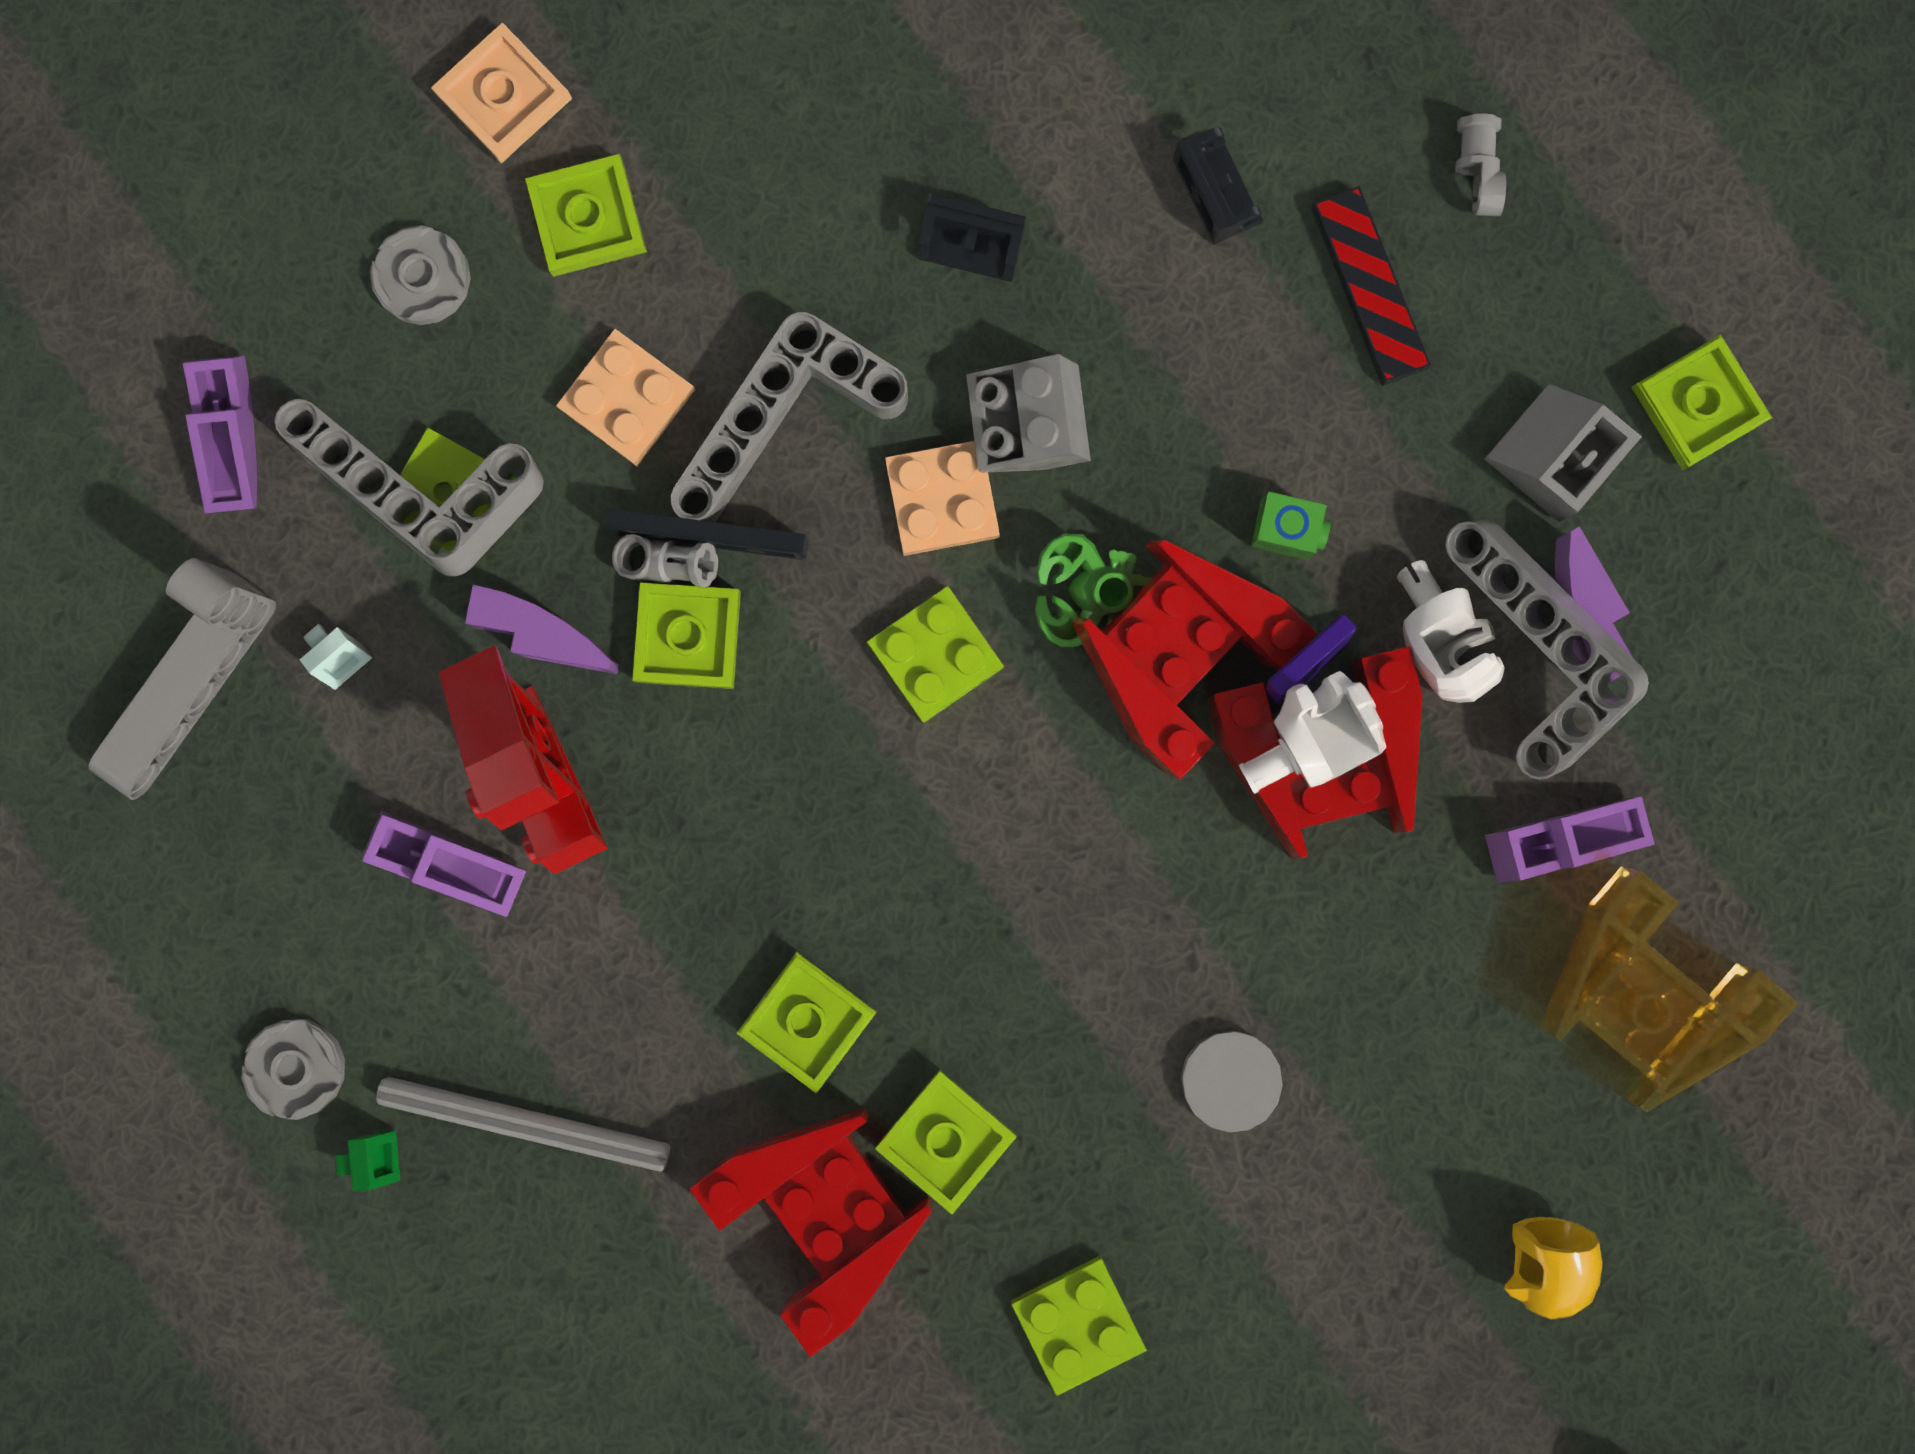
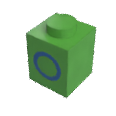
[1250,491,1331,560]

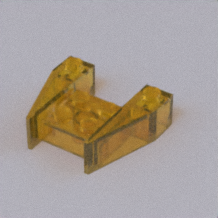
[1540,866,1798,1113]

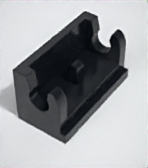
[1173,127,1263,245]
[918,193,1026,282]

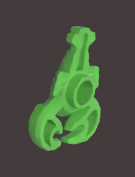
[1035,533,1152,647]

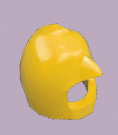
[1504,1217,1602,1320]

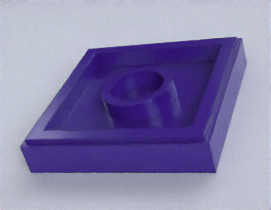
[1265,615,1357,713]

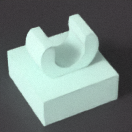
[300,624,373,690]

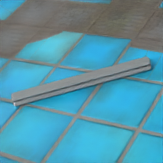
[376,1077,670,1171]

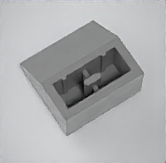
[966,354,1091,473]
[1484,384,1642,522]

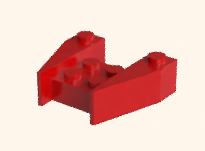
[1072,540,1318,780]
[438,645,608,874]
[1207,646,1423,858]
[689,1108,932,1357]

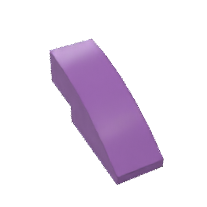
[183,355,257,513]
[1555,526,1633,682]
[465,585,619,674]
[1485,796,1655,883]
[362,810,526,917]

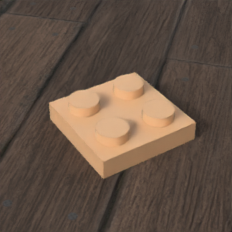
[431,22,572,164]
[556,329,695,467]
[885,441,1000,556]

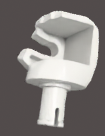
[1397,560,1505,703]
[1239,671,1387,794]

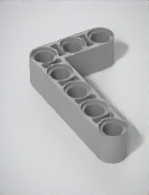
[671,312,908,522]
[275,399,544,576]
[1445,520,1649,780]
[89,558,276,800]

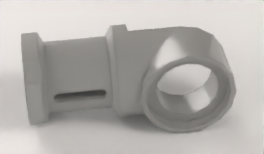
[1455,113,1506,216]
[612,534,718,587]

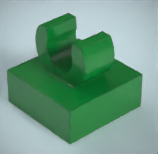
[334,1131,400,1191]

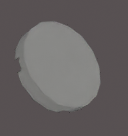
[370,225,471,325]
[241,1019,345,1120]
[1181,1030,1283,1133]

